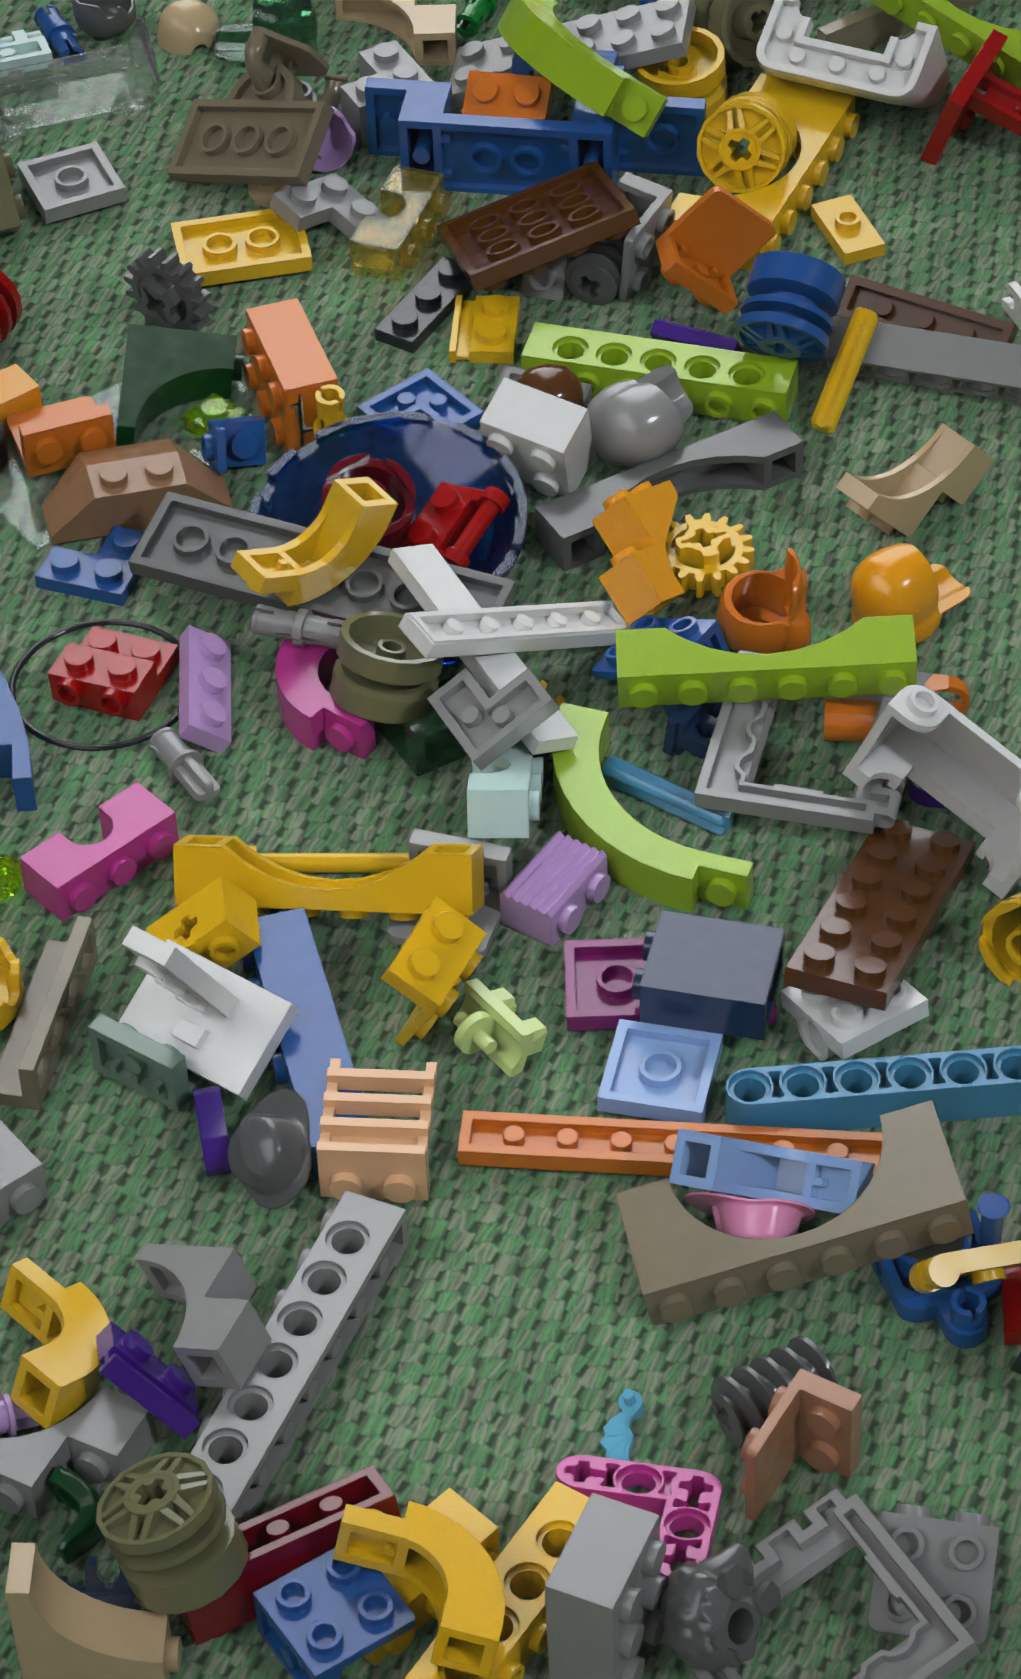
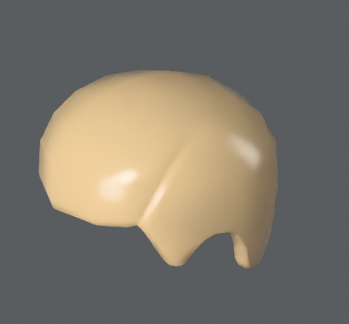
[156,0,221,55]

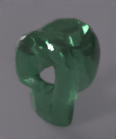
[214,0,318,62]

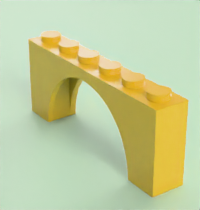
[671,73,860,271]

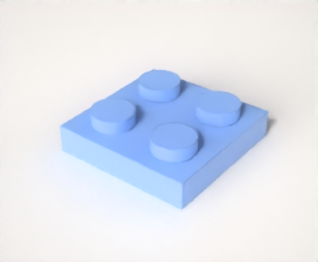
[597,1019,723,1123]

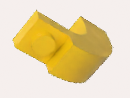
[230,477,398,607]
[0,1257,109,1429]
[333,1501,505,1678]

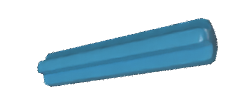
[601,756,734,836]

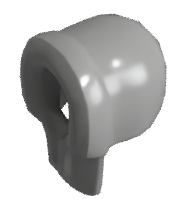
[588,365,693,468]

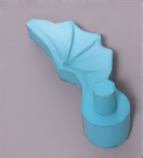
[599,1389,645,1461]

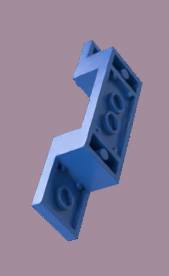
[365,77,706,195]

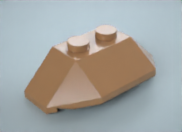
[42,438,233,545]

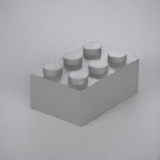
[545,1492,667,1679]

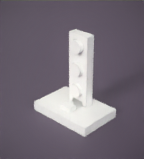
[119,926,299,1101]

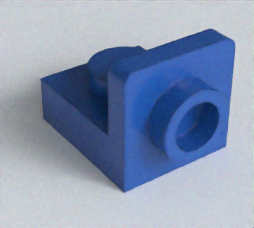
[201,416,266,474]

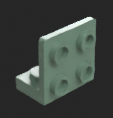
[88,1013,207,1111]

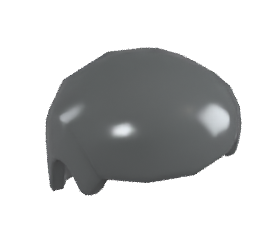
[72,0,136,38]

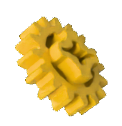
[665,513,755,598]

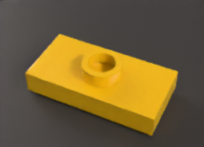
[811,194,885,265]

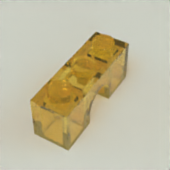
[349,165,450,283]

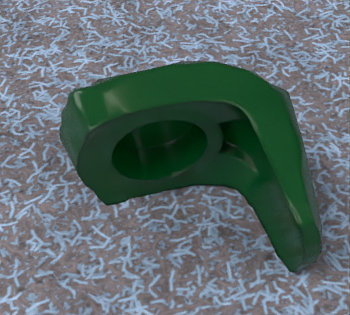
[48,1465,104,1565]

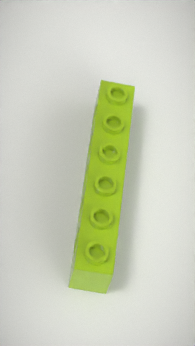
[521,322,798,424]

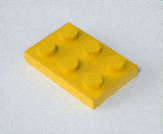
[171,209,313,287]

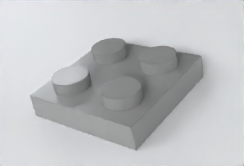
[17,141,127,224]

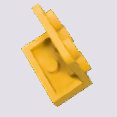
[381,896,487,1046]

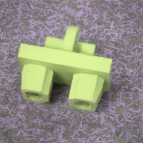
[453,978,547,1077]

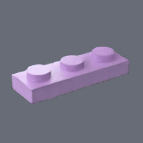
[179,625,231,752]

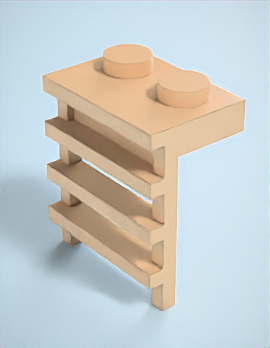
[316,1058,438,1203]

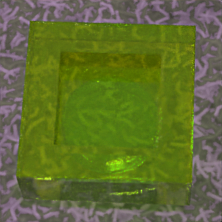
[183,393,247,439]

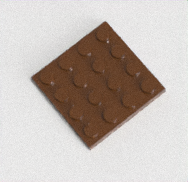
[436,161,641,292]

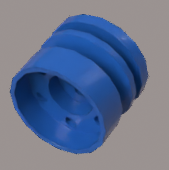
[735,251,846,363]

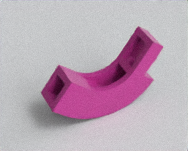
[275,640,376,760]

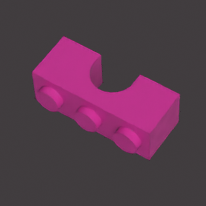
[19,782,179,922]

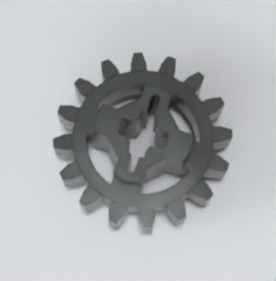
[124,247,214,331]

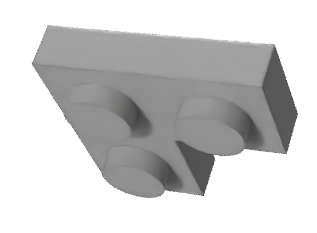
[269,173,392,245]
[427,668,560,771]

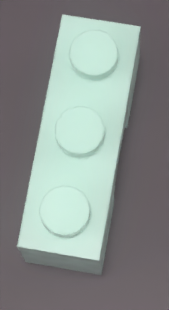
[467,740,544,838]

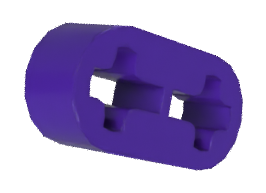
[193,1085,232,1177]

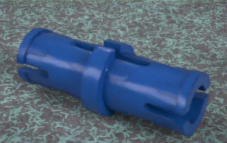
[34,4,86,69]

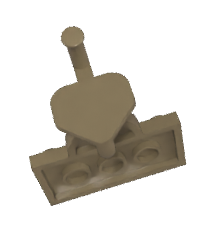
[167,26,348,186]

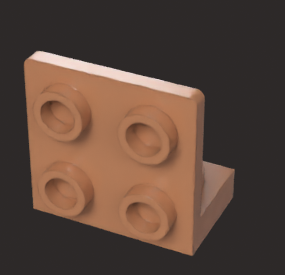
[740,1368,862,1522]

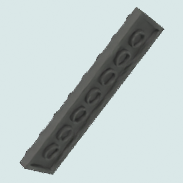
[128,491,517,661]

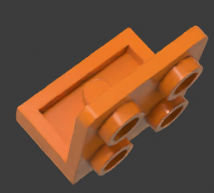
[462,70,555,120]
[655,186,776,314]
[7,396,116,478]

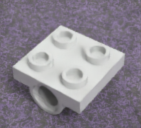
[780,979,929,1061]

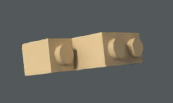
[335,0,457,66]
[836,423,995,537]

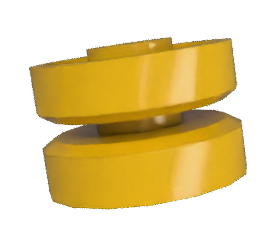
[634,26,728,119]

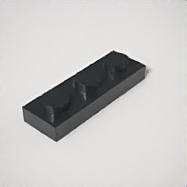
[375,256,474,353]

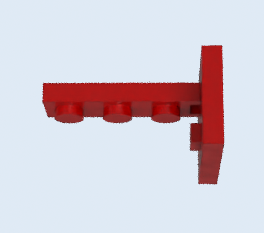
[920,29,1021,165]

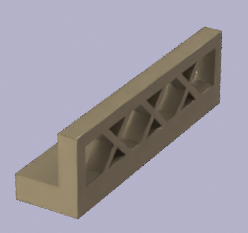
[0,916,98,1110]

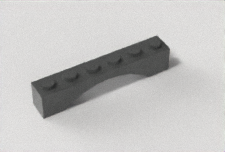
[535,411,804,572]

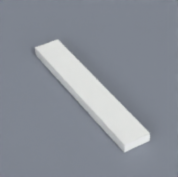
[388,544,578,755]
[398,600,631,659]

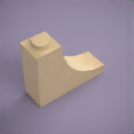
[5,1543,182,1679]

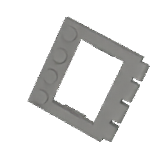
[694,650,929,834]
[689,1488,980,1679]

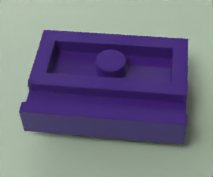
[96,1321,200,1439]

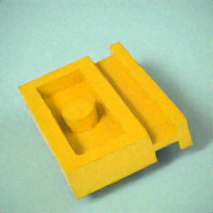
[449,294,520,364]

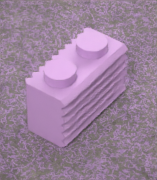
[500,831,610,947]

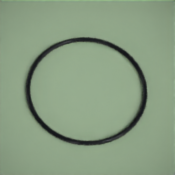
[9,619,179,751]

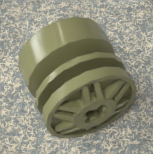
[96,1452,248,1614]

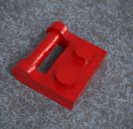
[397,481,510,568]

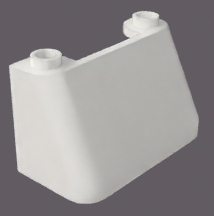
[756,0,950,108]
[842,685,1021,899]

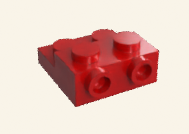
[47,626,179,721]

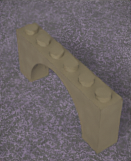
[615,1100,974,1325]

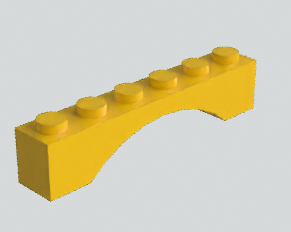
[173,834,484,921]

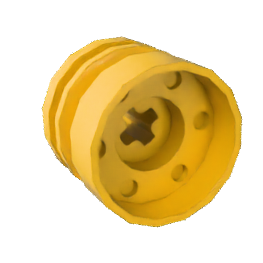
[697,91,797,193]

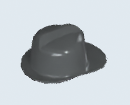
[228,1089,311,1209]

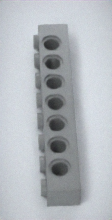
[190,1190,408,1525]

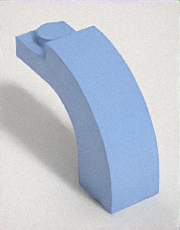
[669,1128,875,1214]

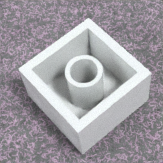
[479,377,595,497]

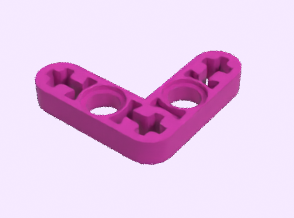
[556,1455,722,1588]

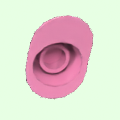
[685,1192,815,1239]

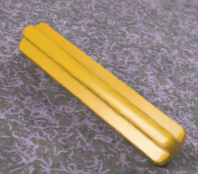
[811,307,878,434]

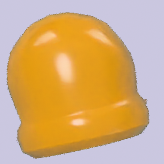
[850,543,971,644]

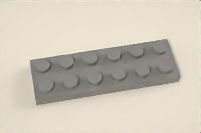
[449,0,696,108]

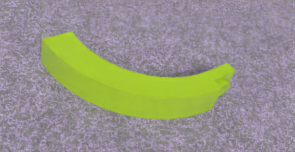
[498,0,669,138]
[552,702,754,913]

